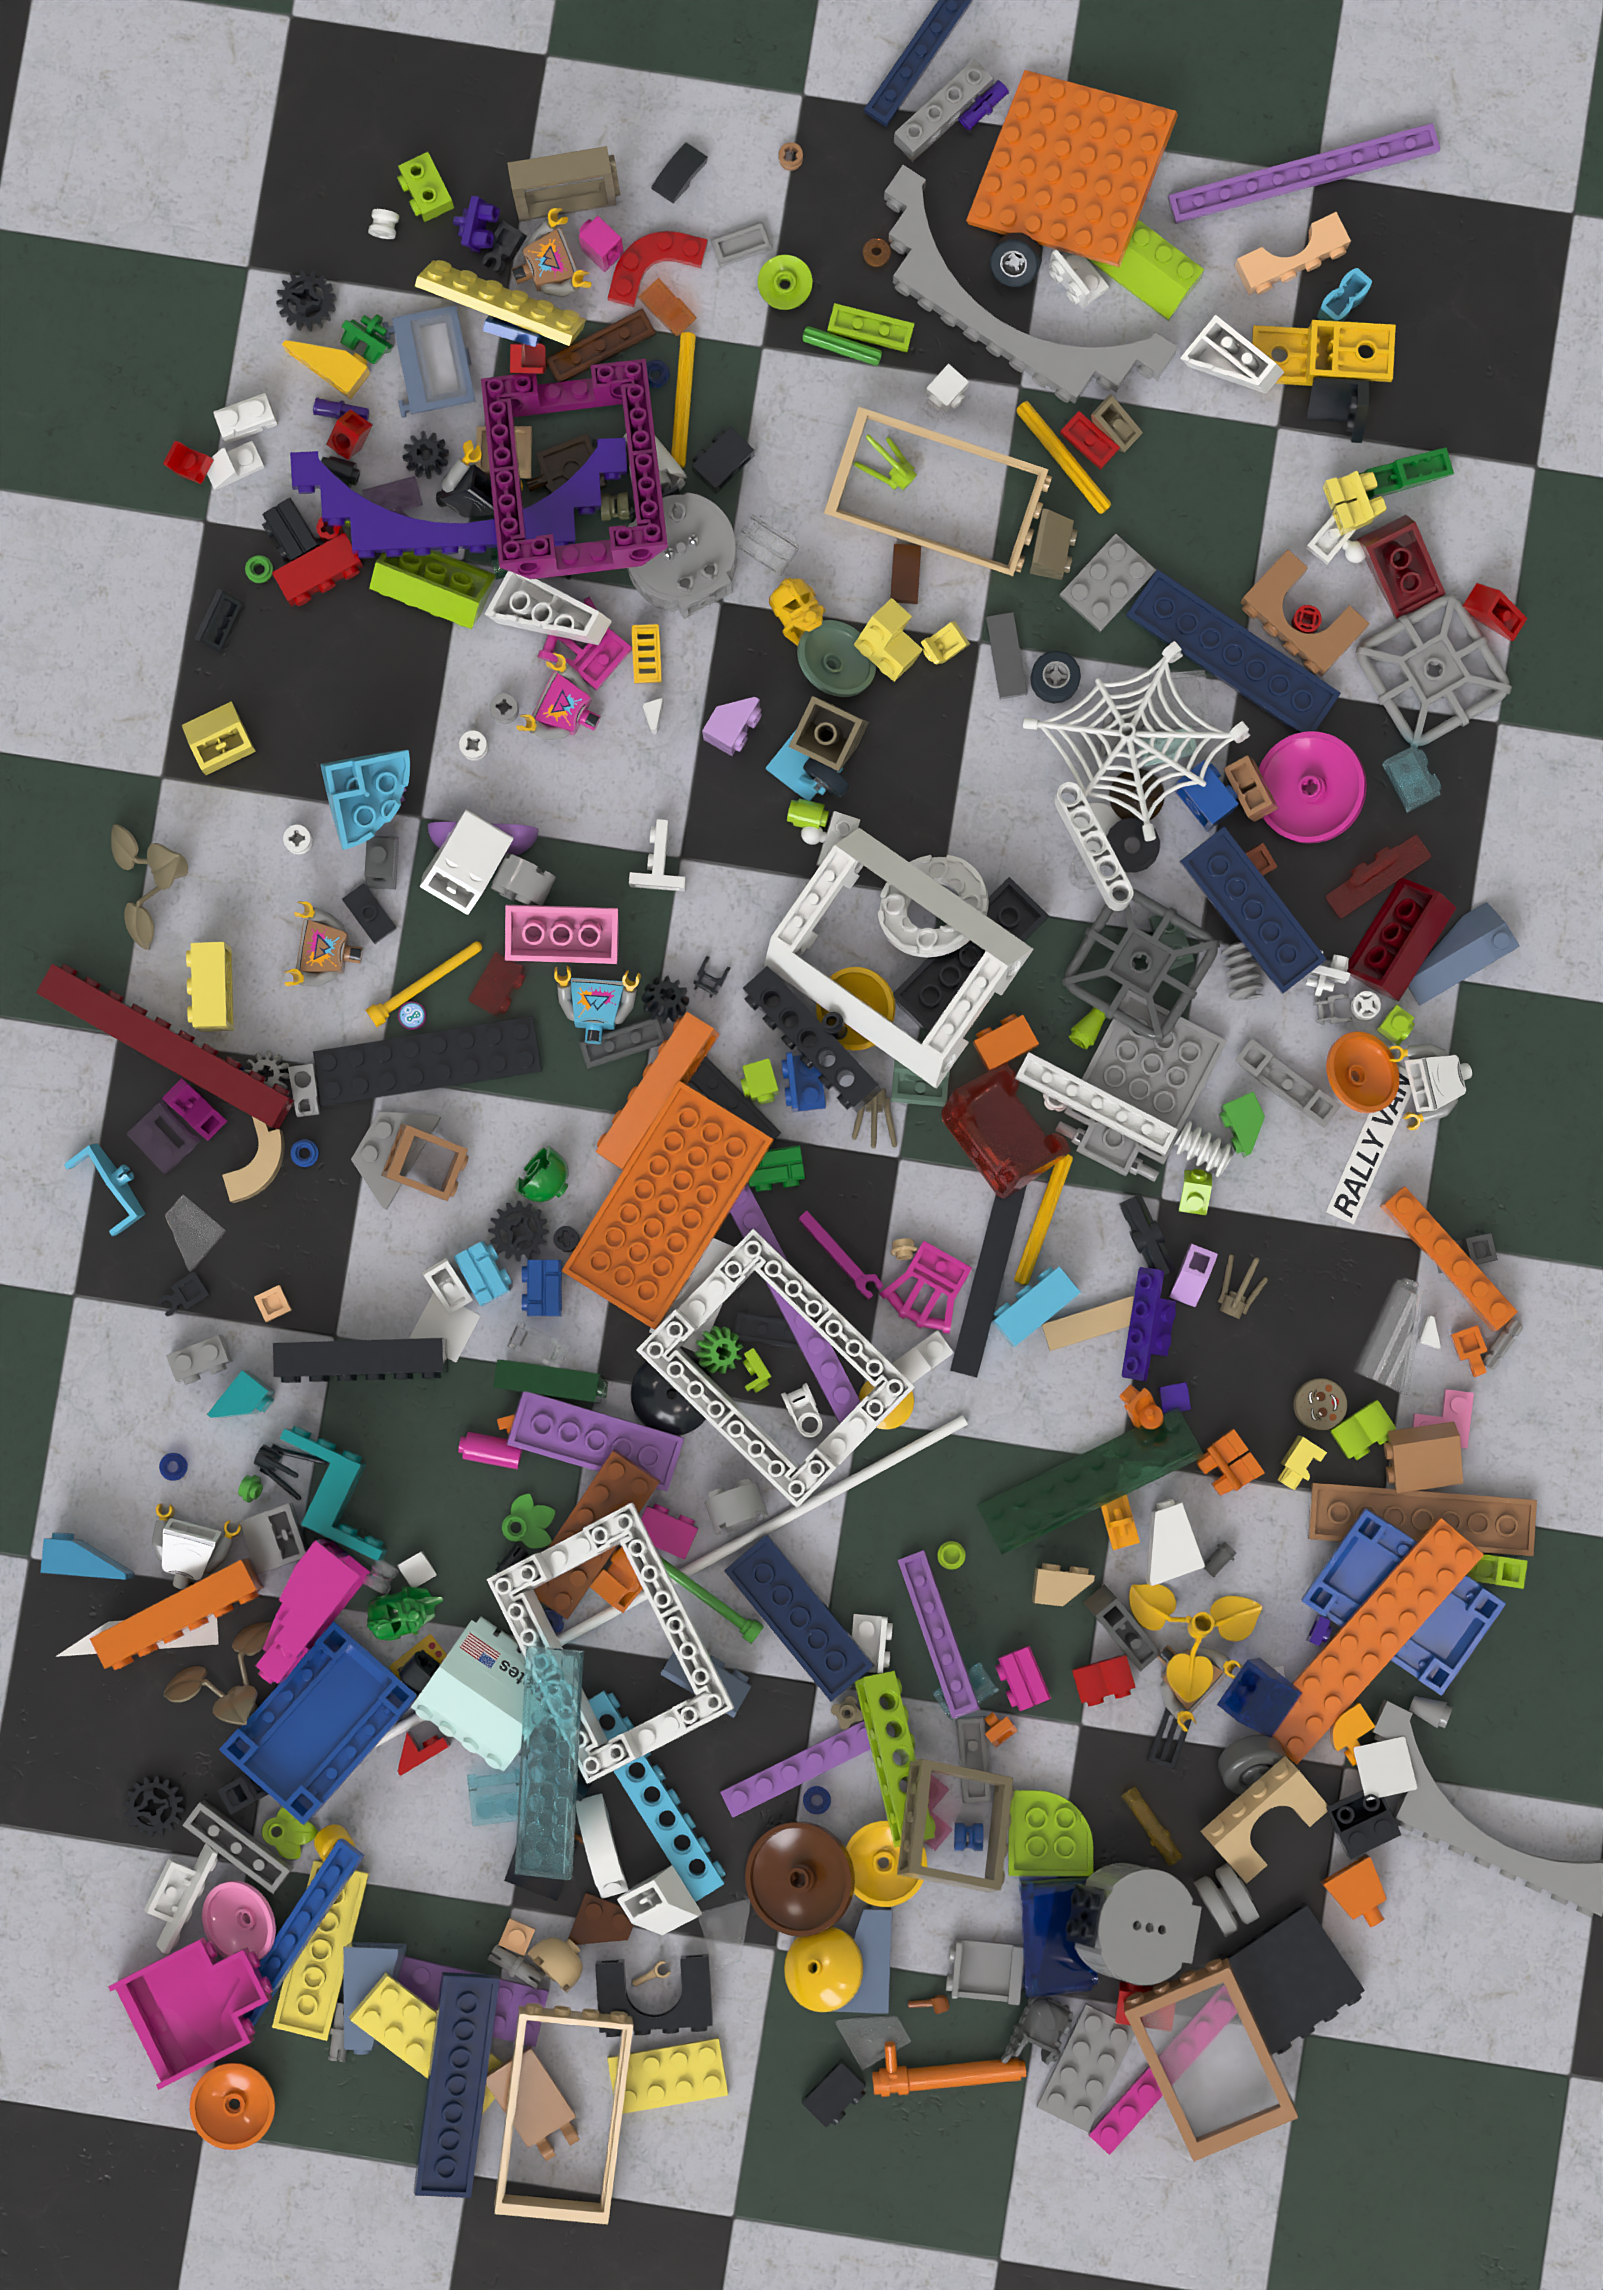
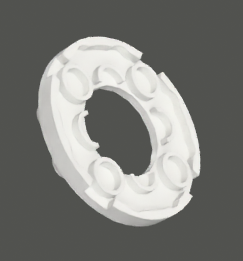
[878,855,989,957]

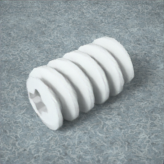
[1173,1121,1235,1178]

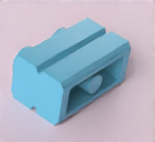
[454,1241,513,1307]

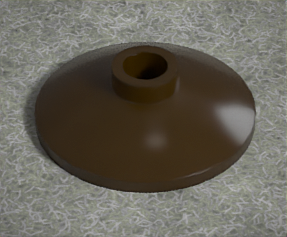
[1109,769,1165,820]

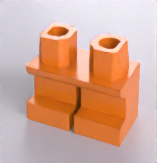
[1196,1429,1265,1496]

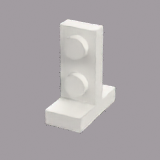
[629,819,686,891]

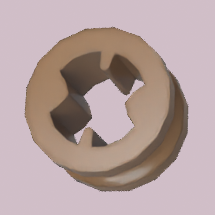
[778,142,803,171]

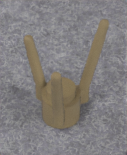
[852,1089,897,1149]
[1218,1254,1268,1319]

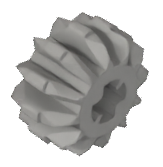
[243,1051,290,1089]

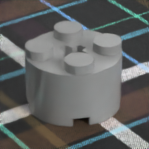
[491,853,556,906]
[705,1478,769,1535]

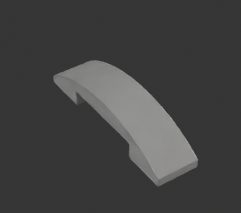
[1235,1039,1341,1128]

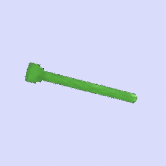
[660,1556,764,1644]

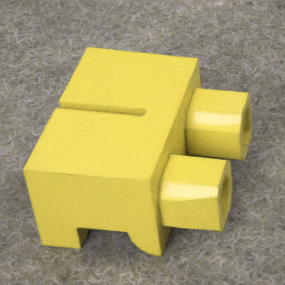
[1322,471,1387,536]
[1277,1435,1327,1490]

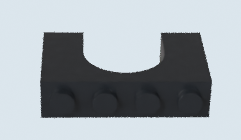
[595,1954,713,2037]

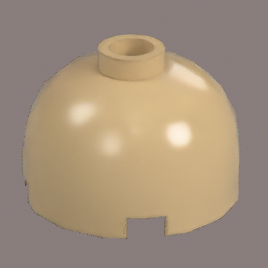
[527,1937,583,1993]

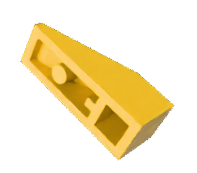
[282,340,370,400]

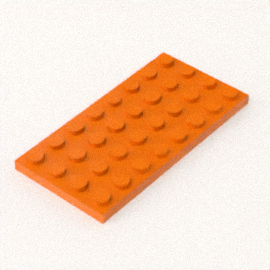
[562,1081,774,1330]

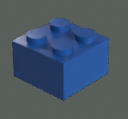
[1175,760,1239,832]

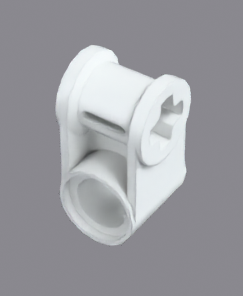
[781,1383,823,1439]

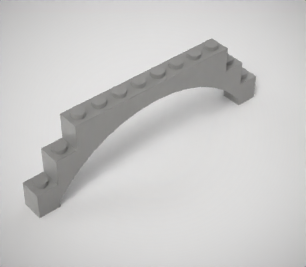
[884,165,1178,404]
[1370,1700,1603,1918]

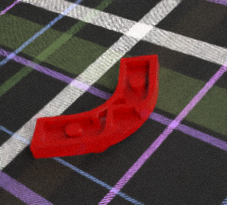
[607,231,708,307]

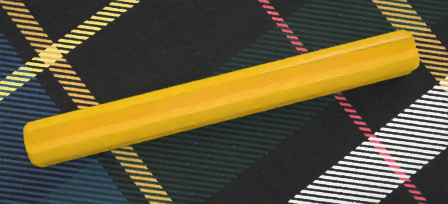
[671,332,696,468]
[1016,401,1111,514]
[1014,1152,1073,1285]

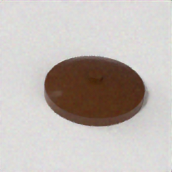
[745,1821,855,1937]

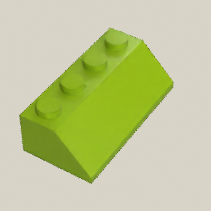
[1087,219,1205,321]
[369,550,496,629]

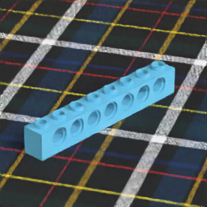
[588,1690,726,1902]

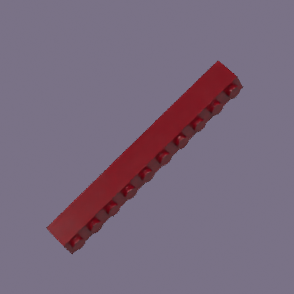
[36,963,295,1129]

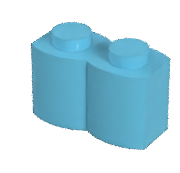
[1317,268,1372,322]

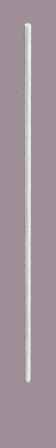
[376,1415,968,1747]

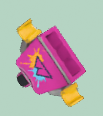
[516,652,601,740]

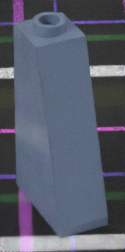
[832,1904,892,2014]
[343,1942,407,2054]

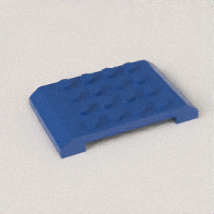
[1301,1508,1506,1696]
[219,1622,418,1825]

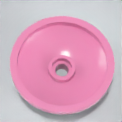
[202,1881,276,1960]

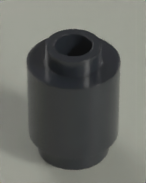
[321,456,360,488]

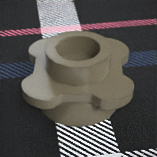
[831,1696,863,1729]

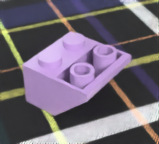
[702,697,762,756]

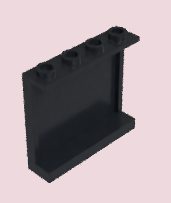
[1221,1903,1365,2055]

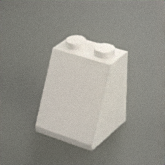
[1145,1499,1205,1586]

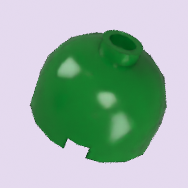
[515,1146,569,1202]

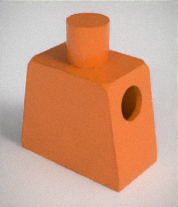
[1320,1854,1387,1927]

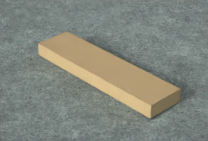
[1041,1296,1134,1351]

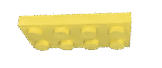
[607,2037,728,2114]

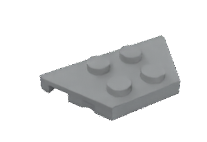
[351,1111,441,1210]

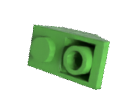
[1219,1091,1265,1158]

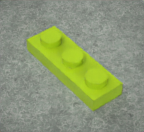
[827,303,914,352]

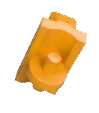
[1099,1494,1140,1550]

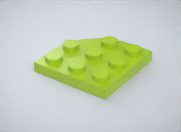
[1008,1790,1093,1876]

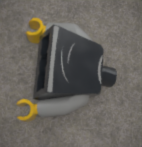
[436,440,523,517]

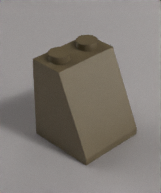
[789,696,869,771]

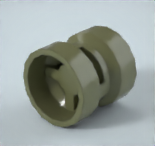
[601,492,630,521]

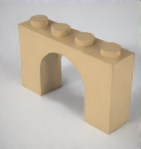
[1200,1756,1328,1884]

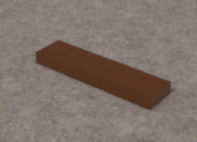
[546,308,656,382]

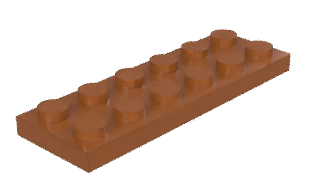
[533,1449,661,1620]

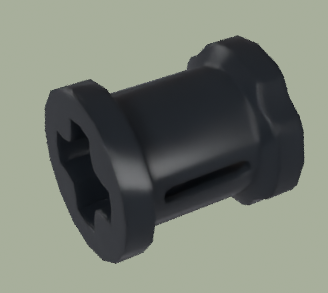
[553,1226,580,1252]

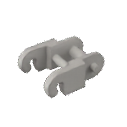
[1313,994,1352,1025]

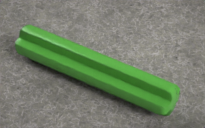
[802,326,882,366]

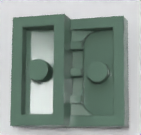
[891,1059,950,1107]

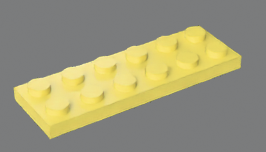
[415,260,586,346]
[272,1860,369,2041]
[349,1973,503,2114]

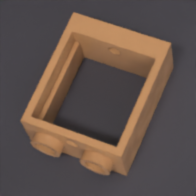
[381,1124,469,1201]

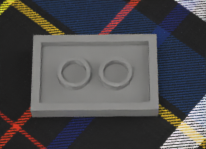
[1060,534,1157,633]

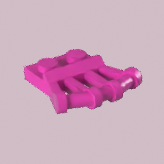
[537,596,632,691]
[879,1241,972,1334]

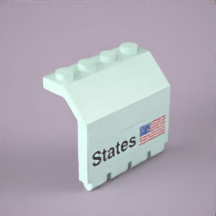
[411,1616,549,1772]

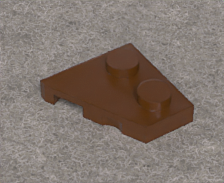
[568,1892,634,1945]

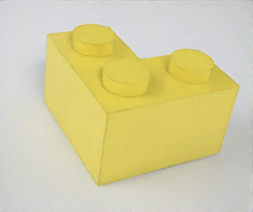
[854,598,923,682]

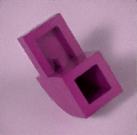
[162,1078,227,1141]

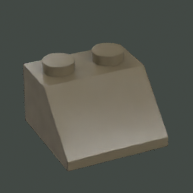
[1030,508,1078,580]

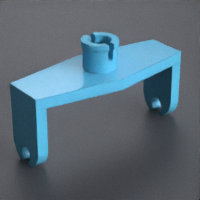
[64,1143,145,1236]

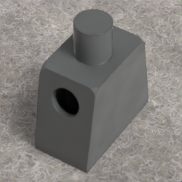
[364,836,399,890]

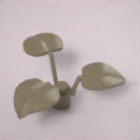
[111,824,188,950]
[163,1622,273,1725]

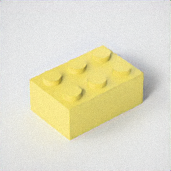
[186,942,234,1032]

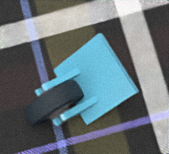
[765,729,850,801]

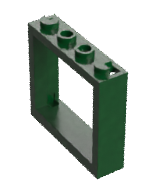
[493,1359,609,1403]

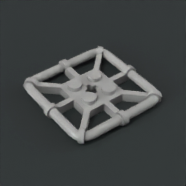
[1355,593,1512,748]

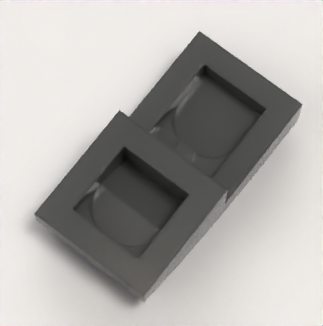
[1437,1233,1498,1274]

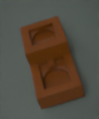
[890,544,921,604]

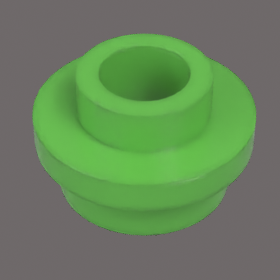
[245,555,273,583]
[238,1475,263,1503]

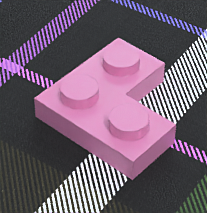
[1412,1389,1474,1449]

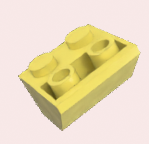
[182,701,256,775]

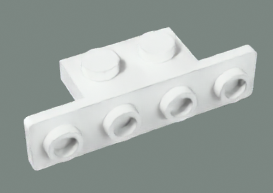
[144,1844,218,1955]

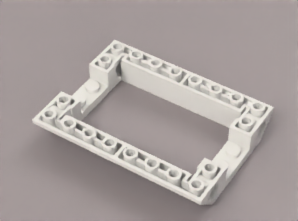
[764,828,1033,1088]
[637,1229,915,1508]
[487,1503,735,1784]

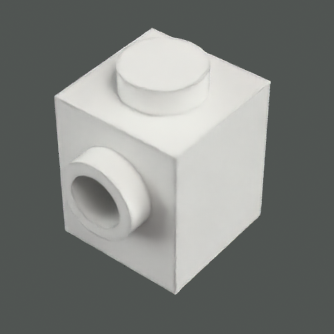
[926,364,969,412]

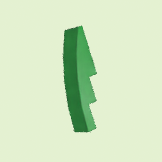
[1359,447,1454,500]

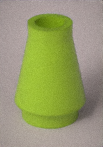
[1069,1007,1106,1049]

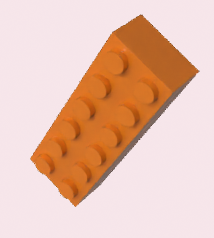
[89,1558,263,1671]

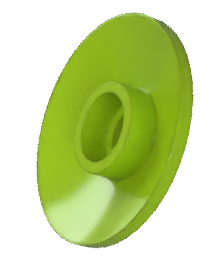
[757,255,812,310]

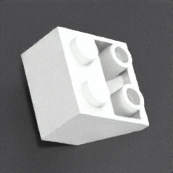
[617,1865,702,1935]

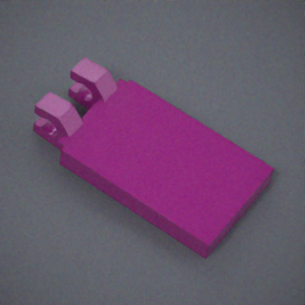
[799,1211,884,1300]

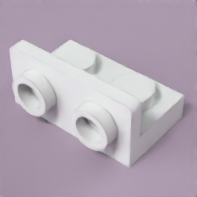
[852,1614,893,1674]

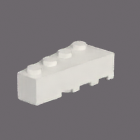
[484,571,612,645]

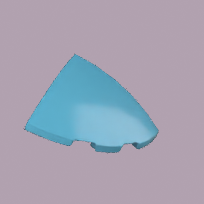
[320,750,410,850]

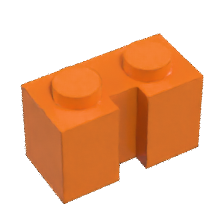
[973,1014,1039,1072]
[590,1547,643,1613]

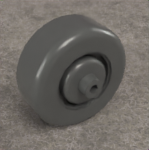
[1218,1735,1286,1795]

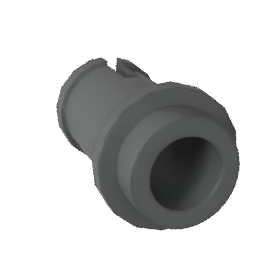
[1204,1542,1237,1578]

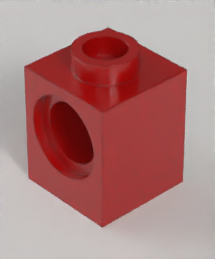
[326,409,373,460]

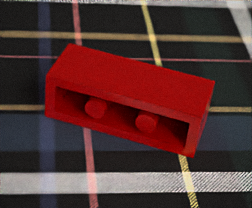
[272,532,363,606]

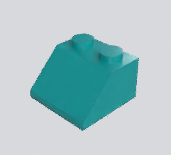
[207,1370,275,1418]

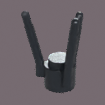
[254,1444,328,1500]

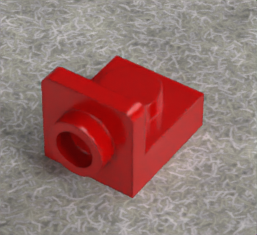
[163,441,214,484]

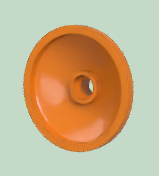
[1326,1031,1399,1113]
[189,2063,275,2150]

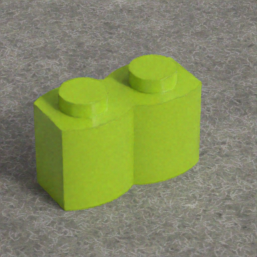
[1329,1400,1396,1460]

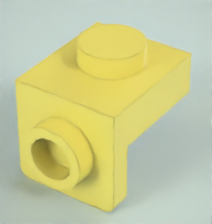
[921,621,970,664]

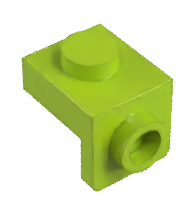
[1179,1169,1212,1215]

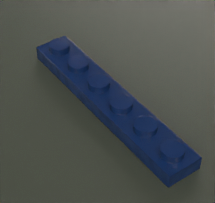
[864,0,973,127]

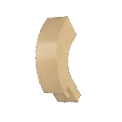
[223,1116,285,1203]

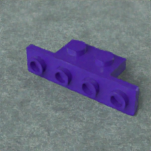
[1121,1267,1176,1381]

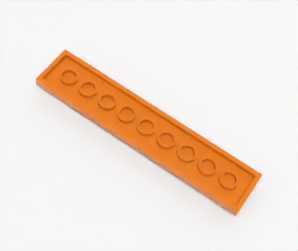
[1254,1516,1484,1765]

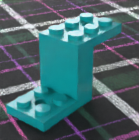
[279,1426,388,1561]

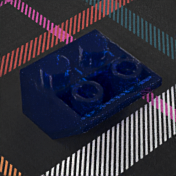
[1217,1658,1303,1737]

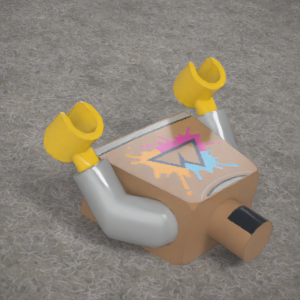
[512,208,592,297]
[284,901,363,987]
[1157,1645,1244,1731]

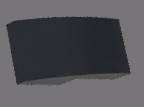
[651,142,708,203]

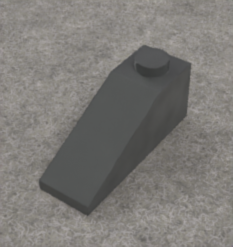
[1083,1584,1160,1671]

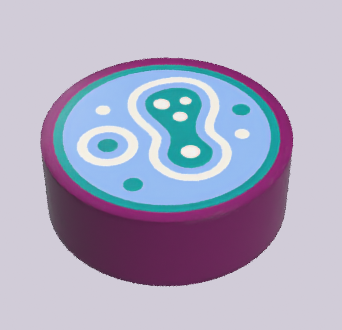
[398,1002,427,1030]

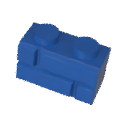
[522,1260,562,1317]

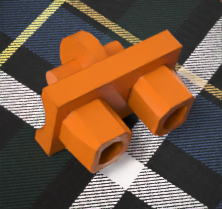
[1119,1385,1164,1430]

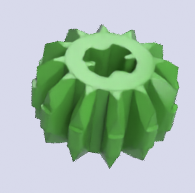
[694,1326,743,1374]

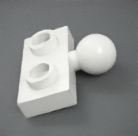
[1306,515,1366,565]
[801,811,860,866]

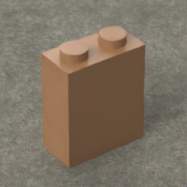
[1384,1421,1463,1493]

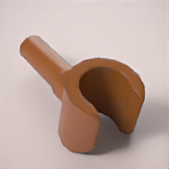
[908,1995,950,2014]

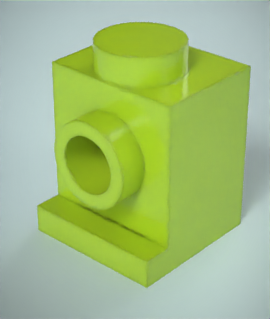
[1376,1005,1415,1046]

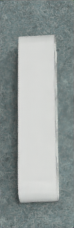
[1054,782,1133,911]

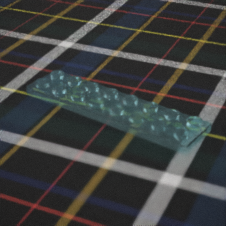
[515,1646,584,1880]

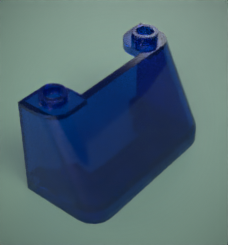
[1019,1876,1098,1997]

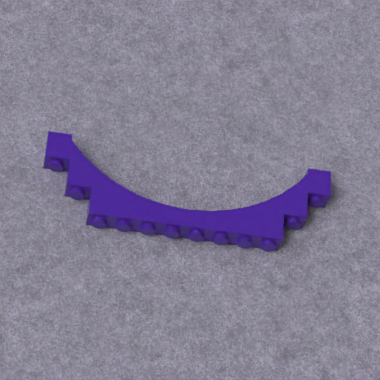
[290,438,627,558]

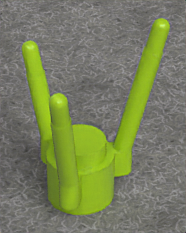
[854,434,918,490]

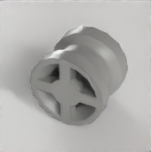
[490,693,519,724]

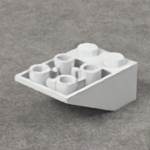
[420,809,514,915]

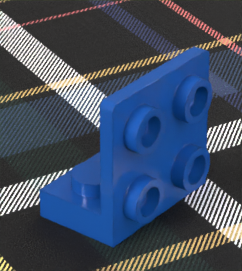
[781,1052,826,1112]

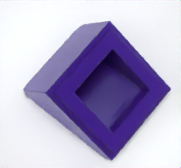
[1158,1382,1191,1415]

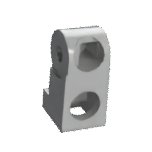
[288,1063,320,1117]

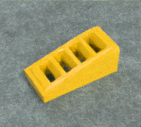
[631,624,662,684]

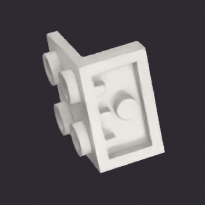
[1049,249,1109,310]

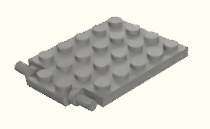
[1055,990,1227,1182]

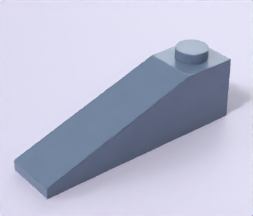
[1408,902,1520,1006]

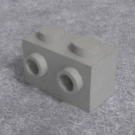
[166,1335,233,1385]

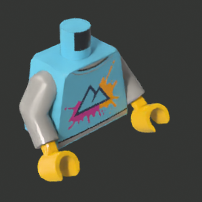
[554,966,641,1044]

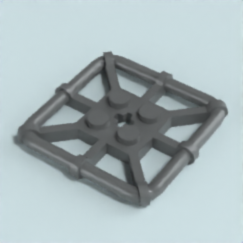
[1062,889,1220,1042]

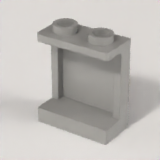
[946,1938,1025,2005]

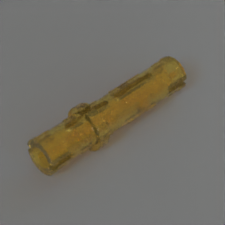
[1121,1786,1184,1867]

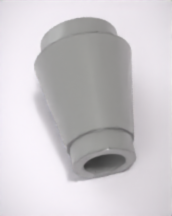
[1409,1696,1453,1728]

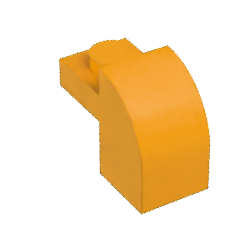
[1330,1701,1375,1766]

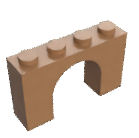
[1240,550,1370,677]

